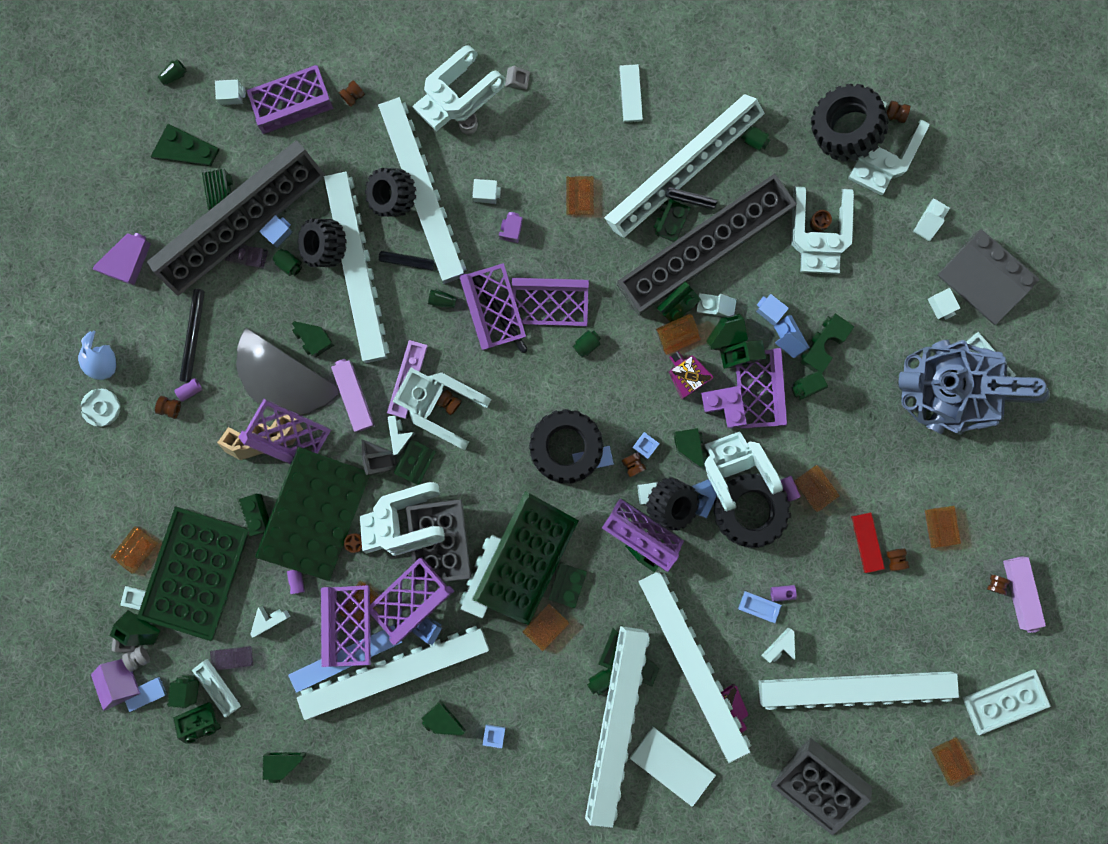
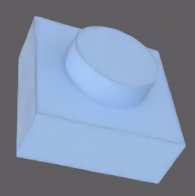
[632,432,659,459]
[483,724,505,748]

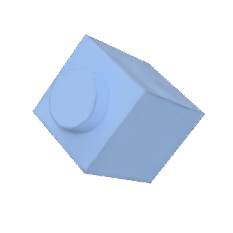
[259,215,292,248]
[756,294,788,325]

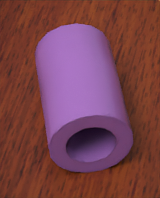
[174,378,202,402]
[780,476,801,501]
[287,570,305,594]
[770,585,796,602]

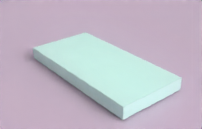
[963,669,1051,735]
[630,726,716,807]

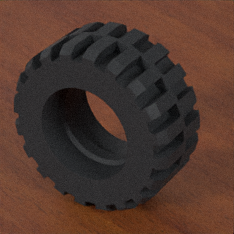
[811,84,889,162]
[529,409,603,484]
[714,474,791,548]

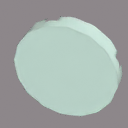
[81,389,121,427]

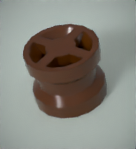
[344,533,362,553]
[987,575,1011,595]

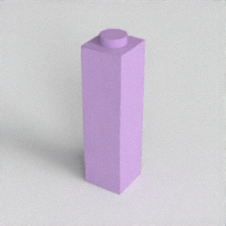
[331,359,375,433]
[1003,557,1046,633]

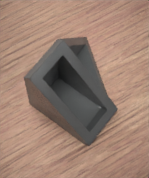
[362,440,398,475]

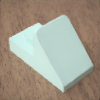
[913,198,950,241]
[696,293,736,317]
[388,416,415,456]
[251,606,290,638]
[761,628,795,663]

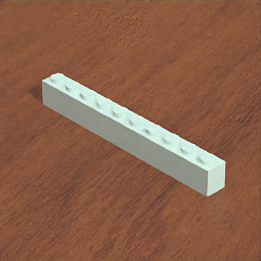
[605,94,765,238]
[378,97,467,284]
[324,172,390,363]
[638,571,751,763]
[297,626,490,720]
[585,626,649,827]
[759,672,959,710]

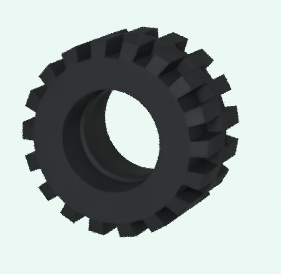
[365,168,417,217]
[298,218,347,267]
[646,477,699,531]

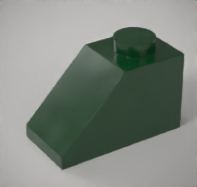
[720,340,766,369]
[421,700,466,735]
[262,752,306,783]

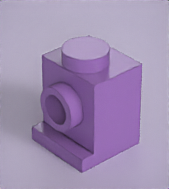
[499,212,523,243]

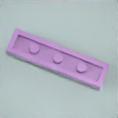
[387,340,428,419]

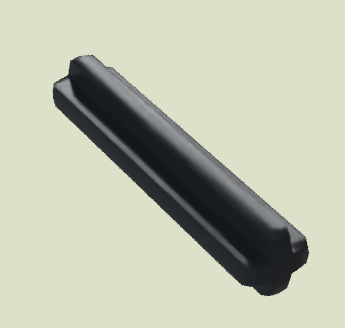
[665,187,717,210]
[378,251,435,270]

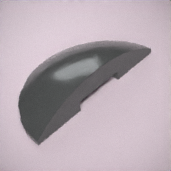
[236,328,340,415]

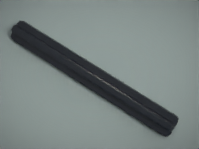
[179,289,205,383]

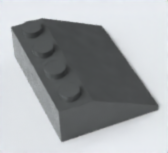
[937,229,1040,325]
[406,499,472,585]
[771,738,872,835]

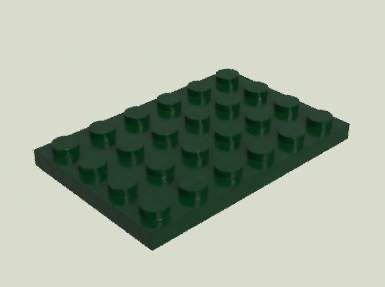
[255,447,370,581]
[472,491,579,626]
[137,506,249,641]

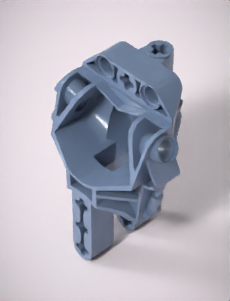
[899,340,1050,435]

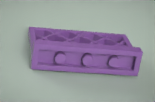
[246,65,334,134]
[459,263,526,350]
[511,278,589,326]
[736,348,787,429]
[239,399,331,464]
[602,499,684,572]
[370,557,455,645]
[321,585,371,667]

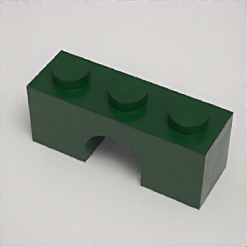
[800,313,855,373]

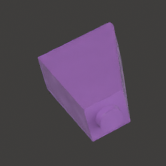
[93,233,151,285]

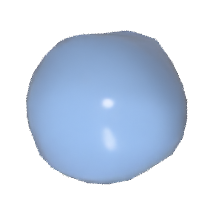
[78,331,116,380]

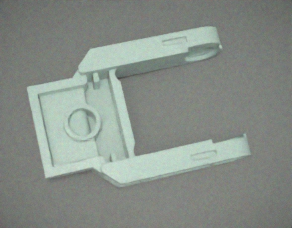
[413,45,506,132]
[848,100,929,196]
[791,187,854,274]
[392,368,492,450]
[704,432,783,511]
[360,482,445,556]

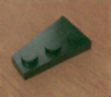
[150,124,219,166]
[598,628,659,687]

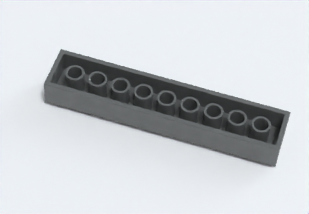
[147,140,326,296]
[617,173,797,316]

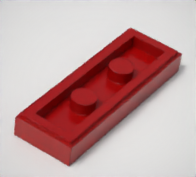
[851,512,885,573]

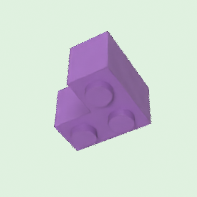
[701,386,747,429]

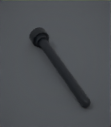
[472,275,528,353]

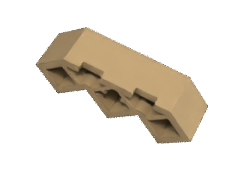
[217,415,303,460]

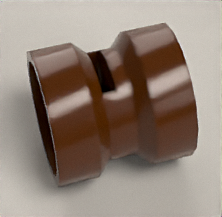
[339,80,365,107]
[886,100,911,124]
[809,210,832,233]
[436,389,462,416]
[155,396,181,419]
[621,452,646,477]
[886,548,910,571]

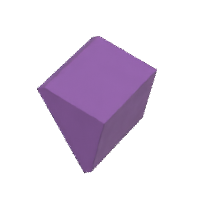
[91,659,140,711]

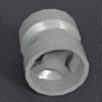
[458,113,478,134]
[122,646,150,672]

